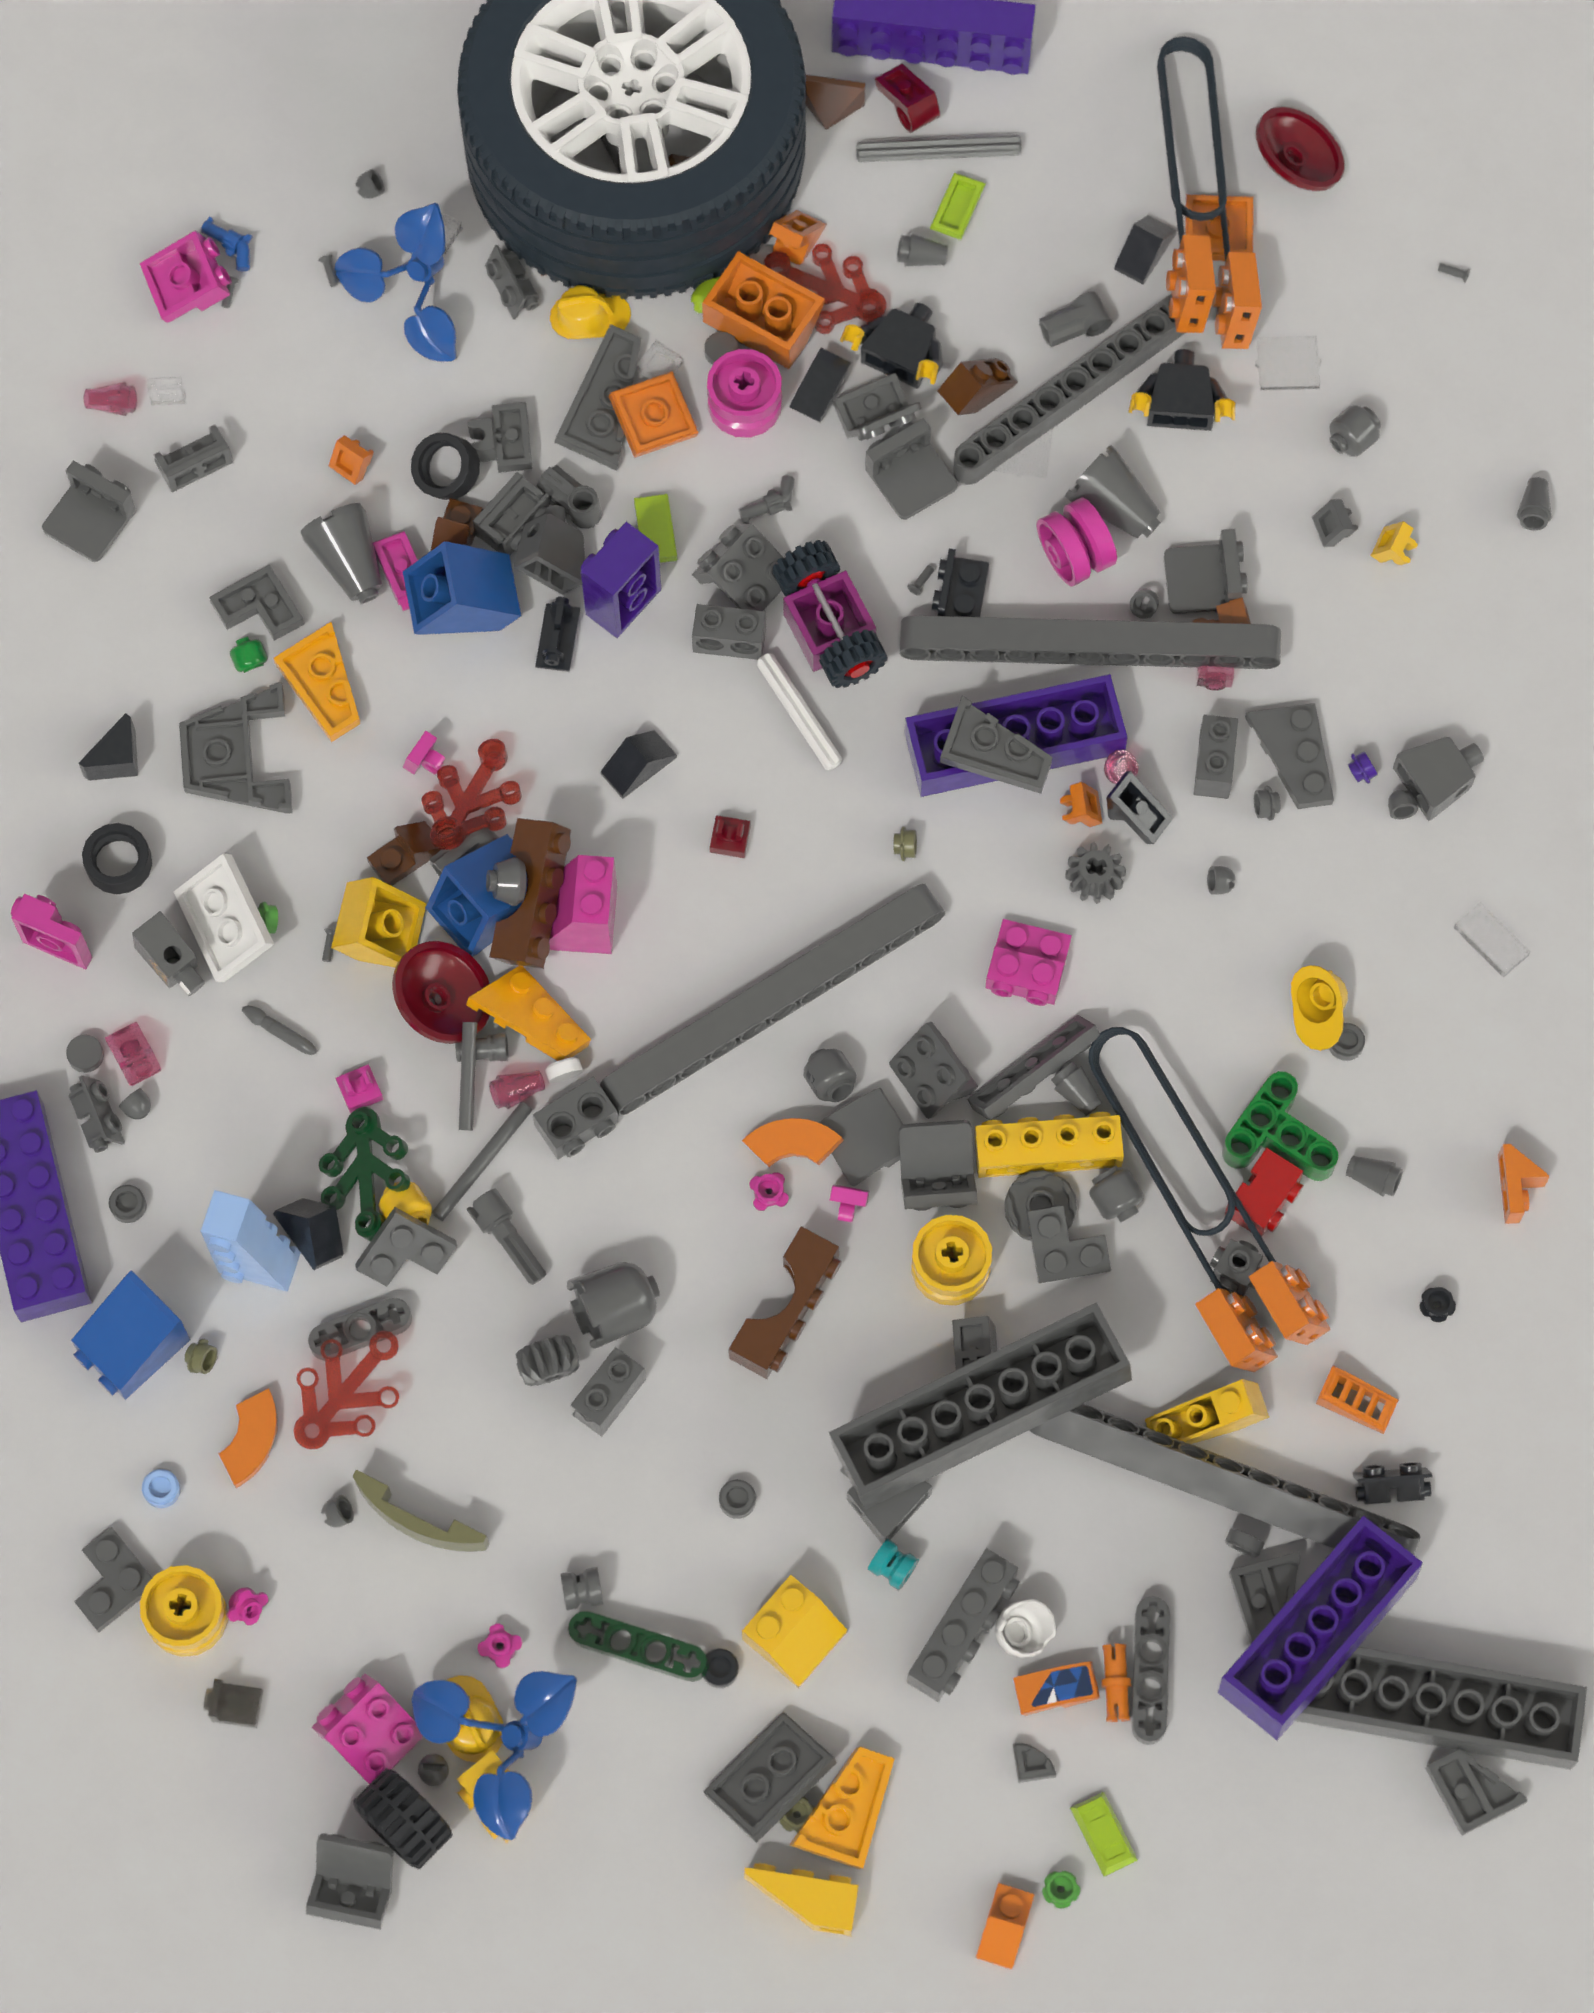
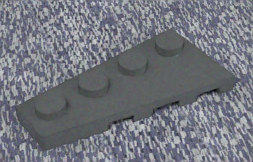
[555,324,641,471]

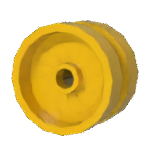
[911,1215,992,1306]
[140,1565,228,1657]

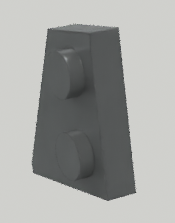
[1425,1749,1528,1836]

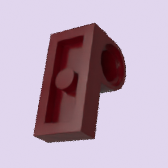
[874,63,941,133]

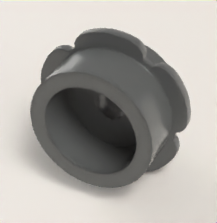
[1254,786,1281,821]

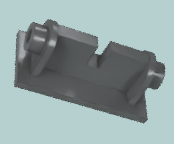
[485,245,539,319]
[69,1075,125,1153]

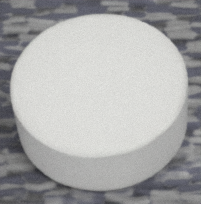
[545,1057,583,1083]

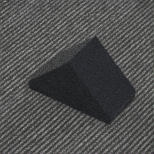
[1114,215,1177,285]
[78,713,138,781]
[600,730,677,799]
[273,1198,344,1270]

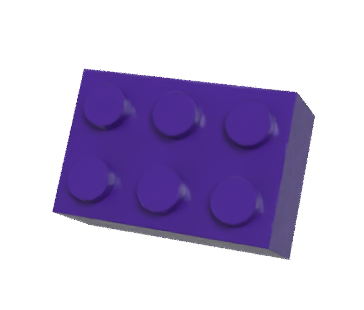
[581,522,662,638]

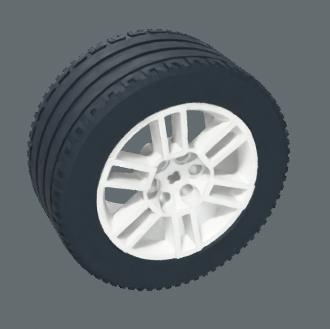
[457,0,806,299]

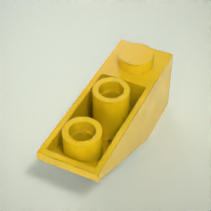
[1145,1379,1270,1444]
[744,1863,859,1936]

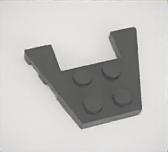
[179,682,293,814]

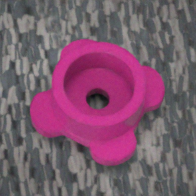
[749,1172,789,1211]
[227,1587,268,1626]
[477,1623,522,1668]

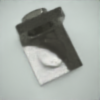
[203,1679,263,1728]

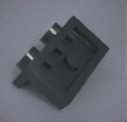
[932,548,989,617]

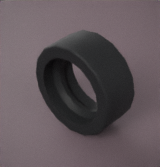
[411,433,480,500]
[82,823,152,895]

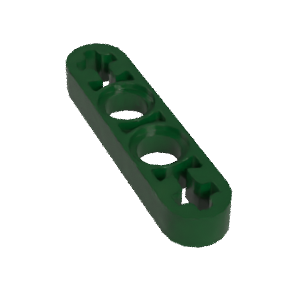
[568,1611,709,1682]

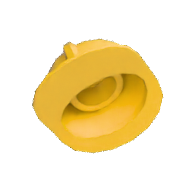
[550,285,631,339]
[1291,965,1348,1051]
[446,1675,504,1763]

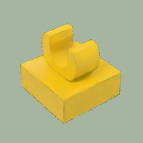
[1370,521,1418,565]

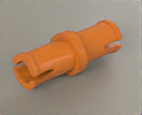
[1101,1644,1132,1722]

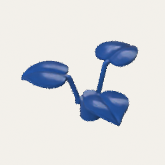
[335,203,457,362]
[412,1671,577,1840]

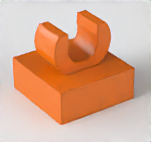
[329,435,374,485]
[1060,782,1103,827]

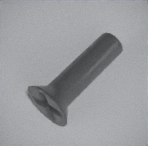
[319,255,338,287]
[1438,263,1470,283]
[221,276,239,308]
[907,565,934,595]
[322,929,335,962]

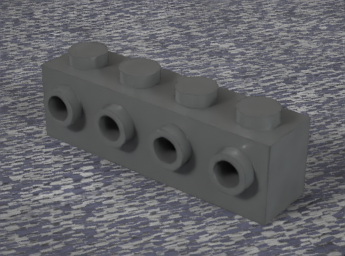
[907,1548,1020,1702]

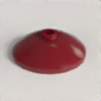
[1255,107,1345,191]
[392,941,490,1044]

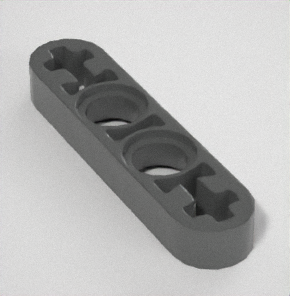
[1132,1596,1170,1745]

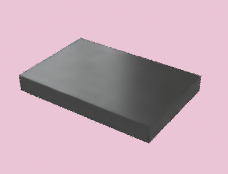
[703,1712,837,1843]

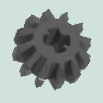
[1065,842,1126,904]
[516,1335,580,1386]

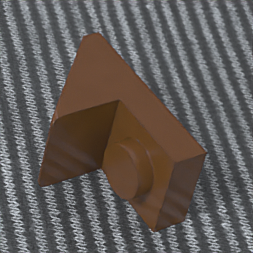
[430,499,483,551]
[367,821,445,886]

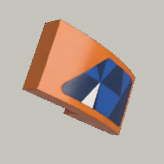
[1013,1661,1100,1716]

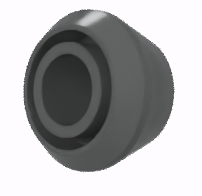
[486,857,526,906]

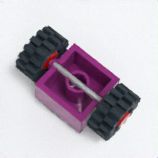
[772,540,888,688]

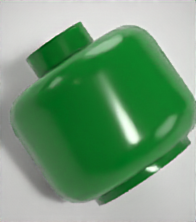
[230,637,268,673]

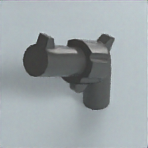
[739,475,795,524]

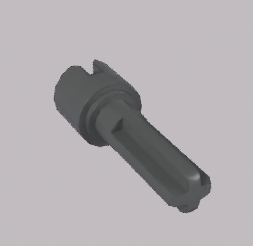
[467,1189,546,1285]

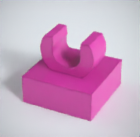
[403,731,445,775]
[336,1064,383,1113]
[830,1184,870,1222]

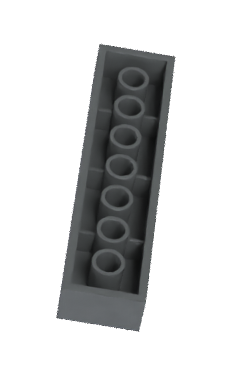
[829,1302,1132,1510]
[1295,1647,1587,1770]

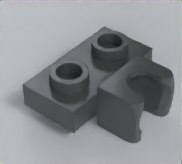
[467,402,532,473]

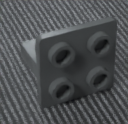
[889,1022,978,1119]

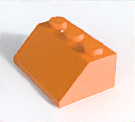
[702,251,825,369]

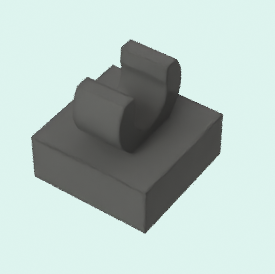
[1312,499,1358,547]

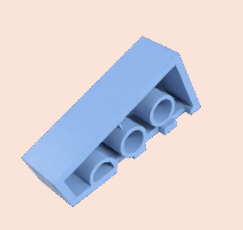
[201,1190,301,1292]

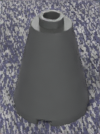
[1065,445,1161,538]
[300,503,382,604]

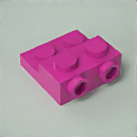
[139,230,231,323]
[11,893,92,970]
[985,919,1072,1006]

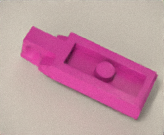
[373,531,418,611]

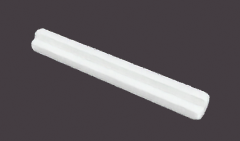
[757,653,842,771]

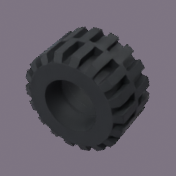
[353,1768,453,1869]

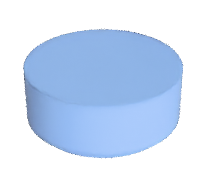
[142,1469,180,1508]

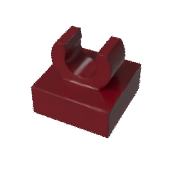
[710,815,751,858]

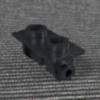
[535,597,580,672]
[1353,1462,1432,1505]

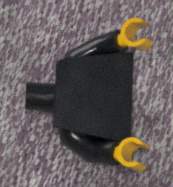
[840,303,943,389]
[1128,349,1235,431]

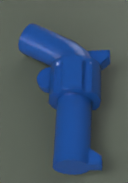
[201,216,253,272]

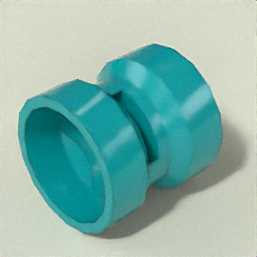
[868,1539,919,1591]

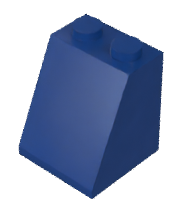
[403,541,521,635]
[425,834,528,957]
[71,1270,190,1400]

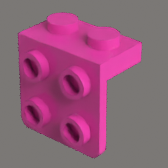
[311,1674,423,1784]

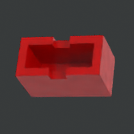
[1225,1148,1304,1237]

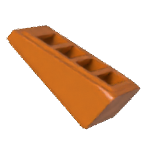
[1316,1366,1398,1434]

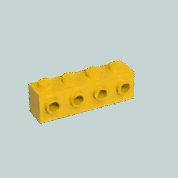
[974,1112,1124,1178]

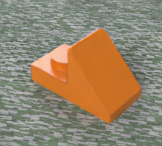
[769,210,826,265]
[1498,1144,1549,1224]
[976,1883,1035,1970]

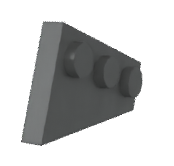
[940,695,1053,794]
[1245,703,1334,809]

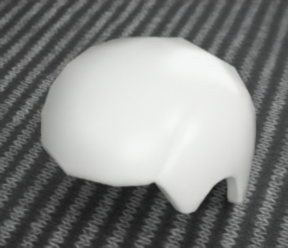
[995,1599,1056,1659]

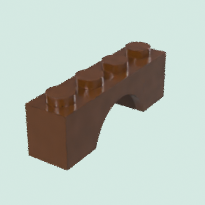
[489,818,571,969]
[728,1226,842,1379]

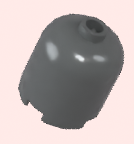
[567,1262,660,1349]

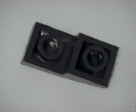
[789,348,852,423]

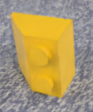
[331,877,427,968]
[742,1575,848,1688]

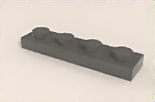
[967,1015,1100,1120]

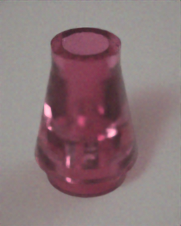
[84,382,137,416]
[489,1070,545,1109]

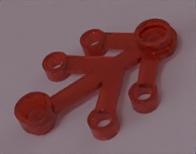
[764,243,886,334]
[421,739,522,850]
[294,1331,399,1450]

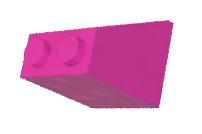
[549,855,617,954]

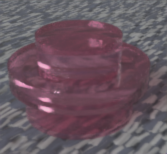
[1104,750,1139,784]

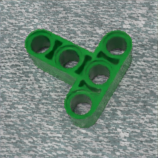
[1222,1071,1338,1181]

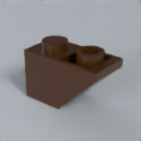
[937,358,1017,415]

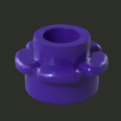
[1347,751,1378,784]

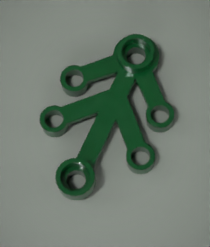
[318,1107,410,1242]

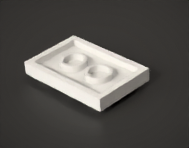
[174,853,274,982]

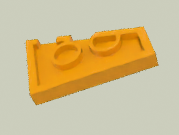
[273,622,361,742]
[466,966,591,1061]
[789,1747,895,1869]

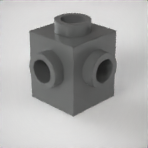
[1210,1239,1263,1297]

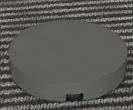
[1004,1170,1077,1241]

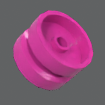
[707,349,782,438]
[1036,497,1117,587]

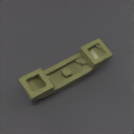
[353,1470,489,1552]

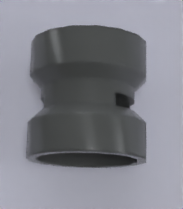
[560,1567,603,1611]

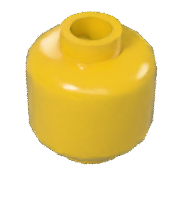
[378,1182,432,1225]

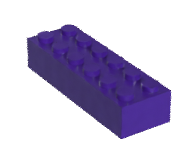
[832,0,1036,75]
[904,674,1128,797]
[0,1090,92,1323]
[1217,1516,1423,1741]

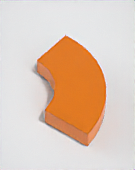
[742,1118,844,1167]
[219,1388,278,1488]

